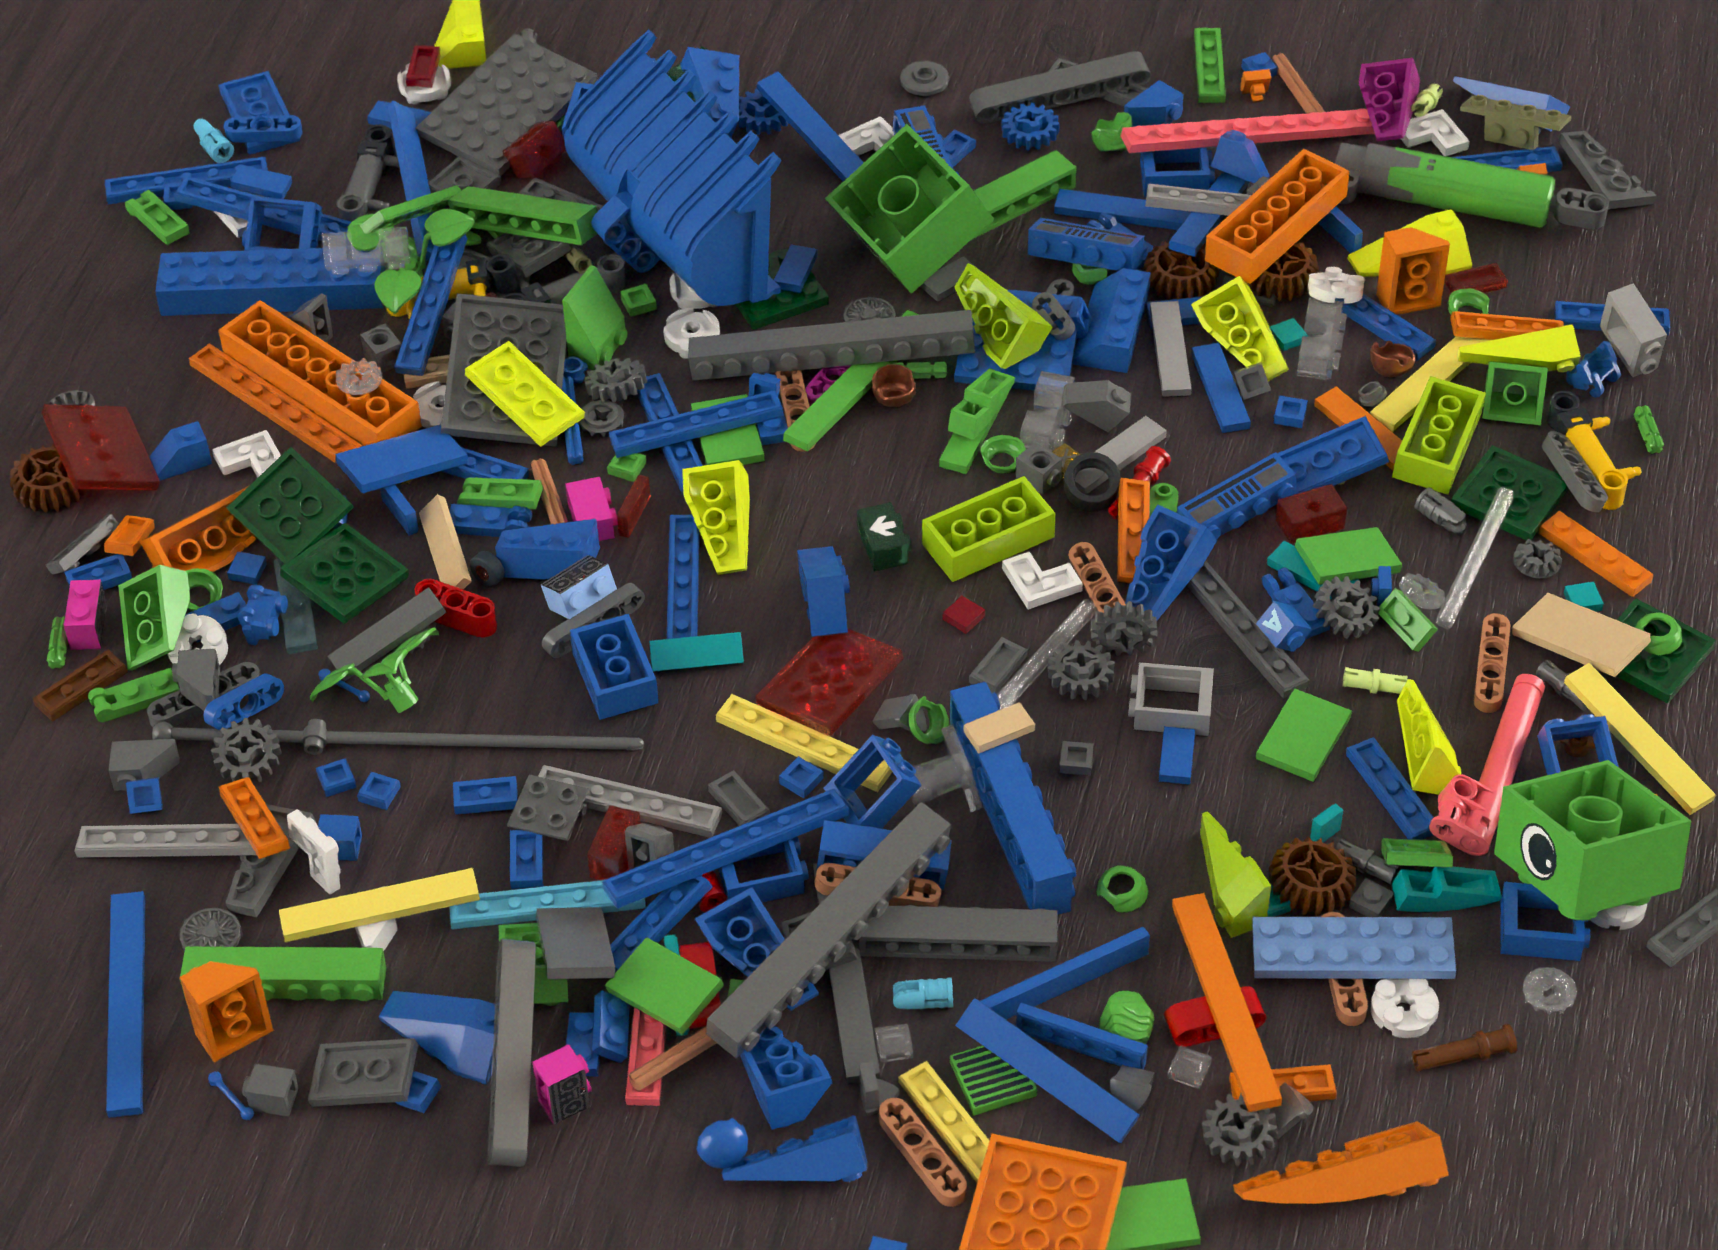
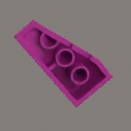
[1359,58,1420,142]

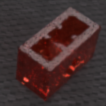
[503,121,566,179]
[1276,484,1347,544]
[587,805,641,880]

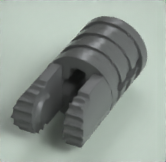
[1414,487,1467,536]

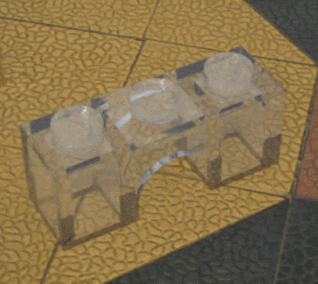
[322,227,411,275]
[1297,298,1347,381]
[1020,371,1075,454]

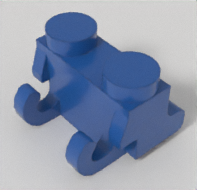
[1566,341,1621,398]
[238,585,288,645]

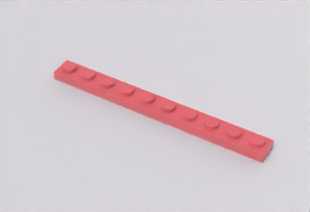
[1121,109,1375,153]

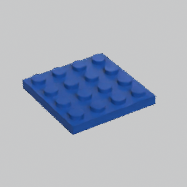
[954,289,1082,394]

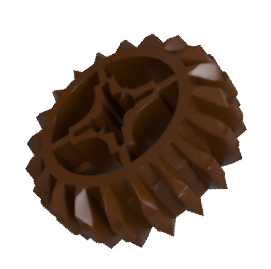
[1143,241,1219,300]
[1249,242,1319,302]
[10,443,90,513]
[1268,836,1357,917]

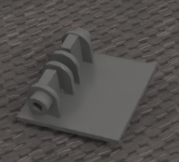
[507,775,589,841]

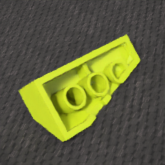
[435,0,487,69]
[1348,209,1472,277]
[1191,276,1289,381]
[1457,324,1581,372]
[682,460,750,575]
[1397,679,1461,795]

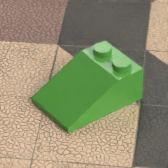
[562,265,627,370]
[118,565,190,671]
[499,923,568,1006]

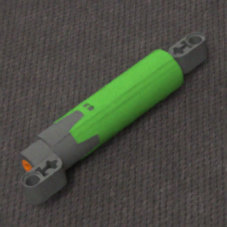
[1336,143,1609,229]

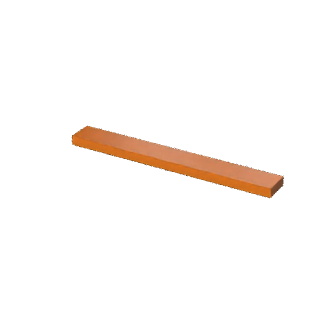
[189,343,363,464]
[1172,893,1282,1112]

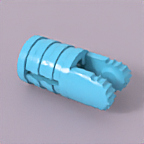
[193,119,234,163]
[893,978,953,1010]

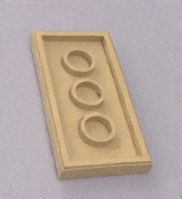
[1512,593,1651,677]

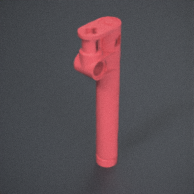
[1429,674,1545,856]

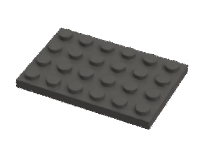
[416,34,598,176]
[441,293,567,447]

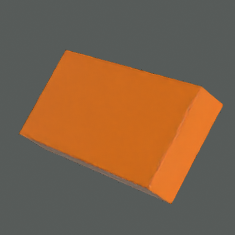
[104,515,155,556]

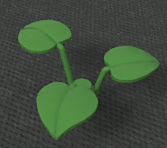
[348,209,475,314]
[310,627,439,713]

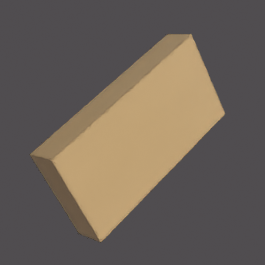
[963,702,1035,754]

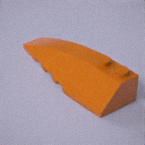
[140,485,256,572]
[1233,1121,1449,1204]

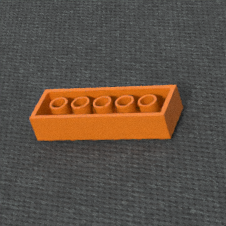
[1205,149,1349,284]

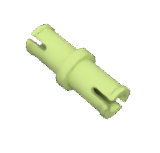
[1411,84,1443,117]
[1343,667,1407,694]

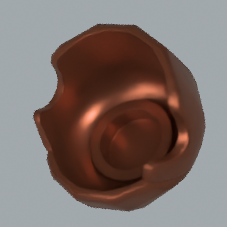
[1370,340,1415,377]
[872,364,916,407]

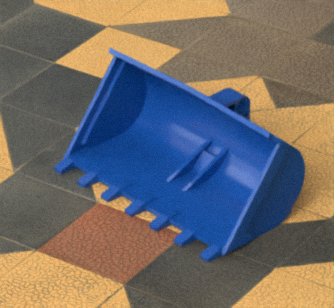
[563,29,782,306]

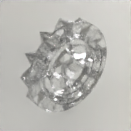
[336,358,382,395]
[1399,573,1446,609]
[1522,967,1577,1015]

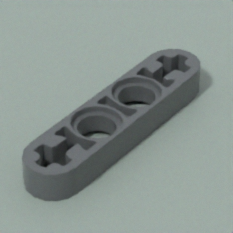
[1542,431,1608,512]
[542,583,645,658]
[147,662,260,727]

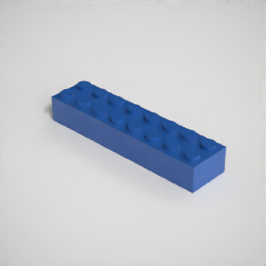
[155,246,386,316]
[950,682,1076,915]

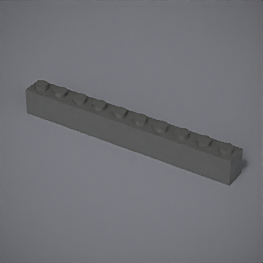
[688,310,975,381]
[706,802,951,1058]

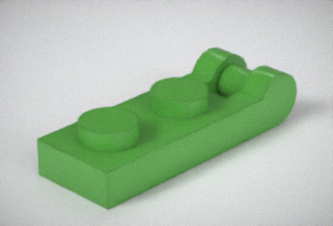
[125,190,190,245]
[457,477,543,509]
[88,668,180,722]

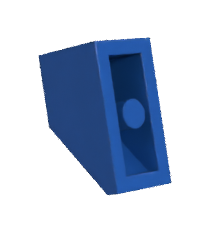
[1124,80,1183,127]
[1211,130,1269,183]
[147,421,212,482]

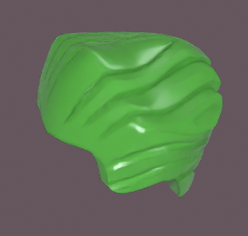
[1091,113,1132,152]
[1099,991,1155,1044]

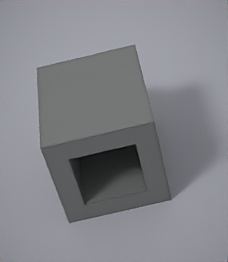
[243,1064,299,1117]

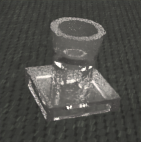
[911,724,983,812]

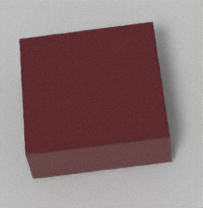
[943,595,985,634]

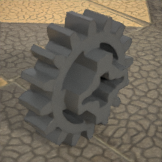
[584,358,647,402]
[1313,576,1380,638]
[1091,601,1157,656]
[1048,640,1115,700]
[211,718,282,783]
[1202,1094,1278,1166]

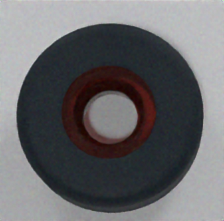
[470,551,505,587]

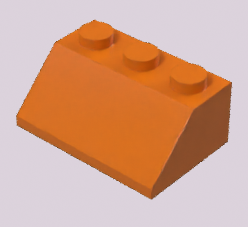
[1376,227,1450,315]
[180,961,273,1062]

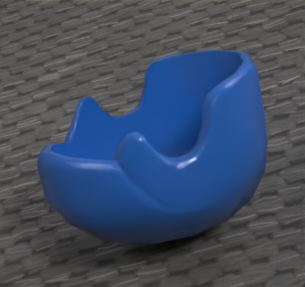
[696,1118,748,1169]

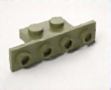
[1461,95,1571,150]

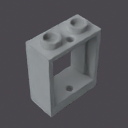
[1600,283,1667,377]
[1128,662,1214,736]

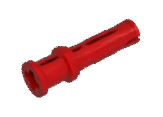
[1108,446,1171,519]

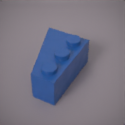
[681,47,739,138]
[495,519,600,579]
[797,546,850,637]

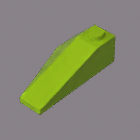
[954,263,1052,369]
[1200,811,1271,938]

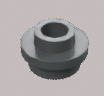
[1359,381,1387,407]

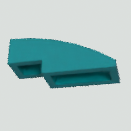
[1391,866,1502,912]

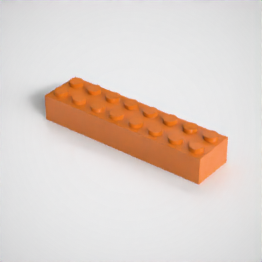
[218,300,422,446]

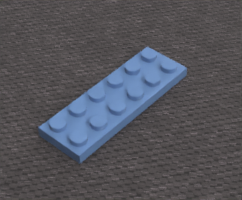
[1252,917,1456,979]

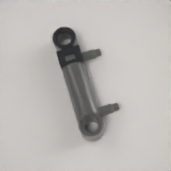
[337,124,399,222]
[503,254,626,305]

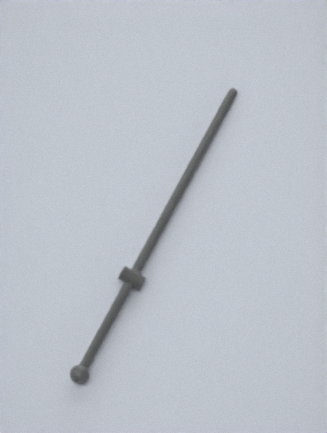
[152,719,644,755]

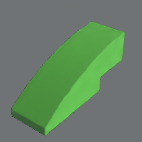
[948,368,1015,440]

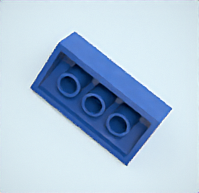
[1072,268,1151,373]

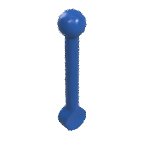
[318,669,370,702]
[208,1072,254,1120]

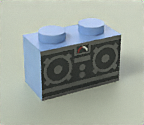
[540,555,617,619]

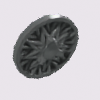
[900,61,949,96]
[843,297,896,322]
[180,908,241,951]

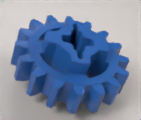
[739,88,788,135]
[1001,103,1059,150]

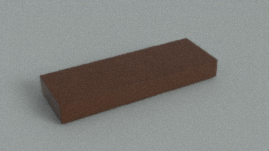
[33,649,128,722]

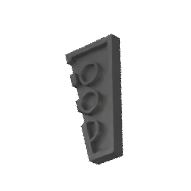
[1558,131,1657,209]
[225,804,315,917]

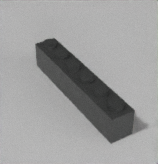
[859,905,1058,962]

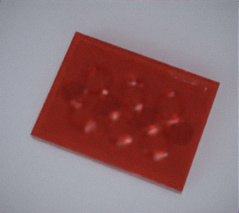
[42,404,160,490]
[755,629,903,736]

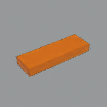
[1229,1064,1337,1101]

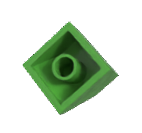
[1482,362,1548,425]

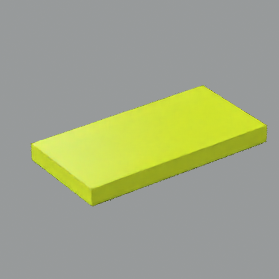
[465,341,585,447]

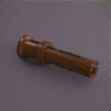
[1412,1024,1517,1072]

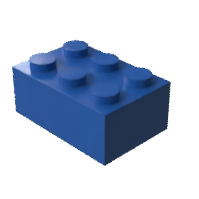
[570,614,659,720]

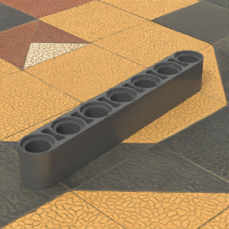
[969,51,1151,124]
[488,939,536,1167]

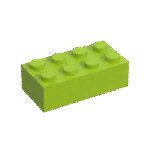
[1392,376,1486,495]
[922,476,1055,582]

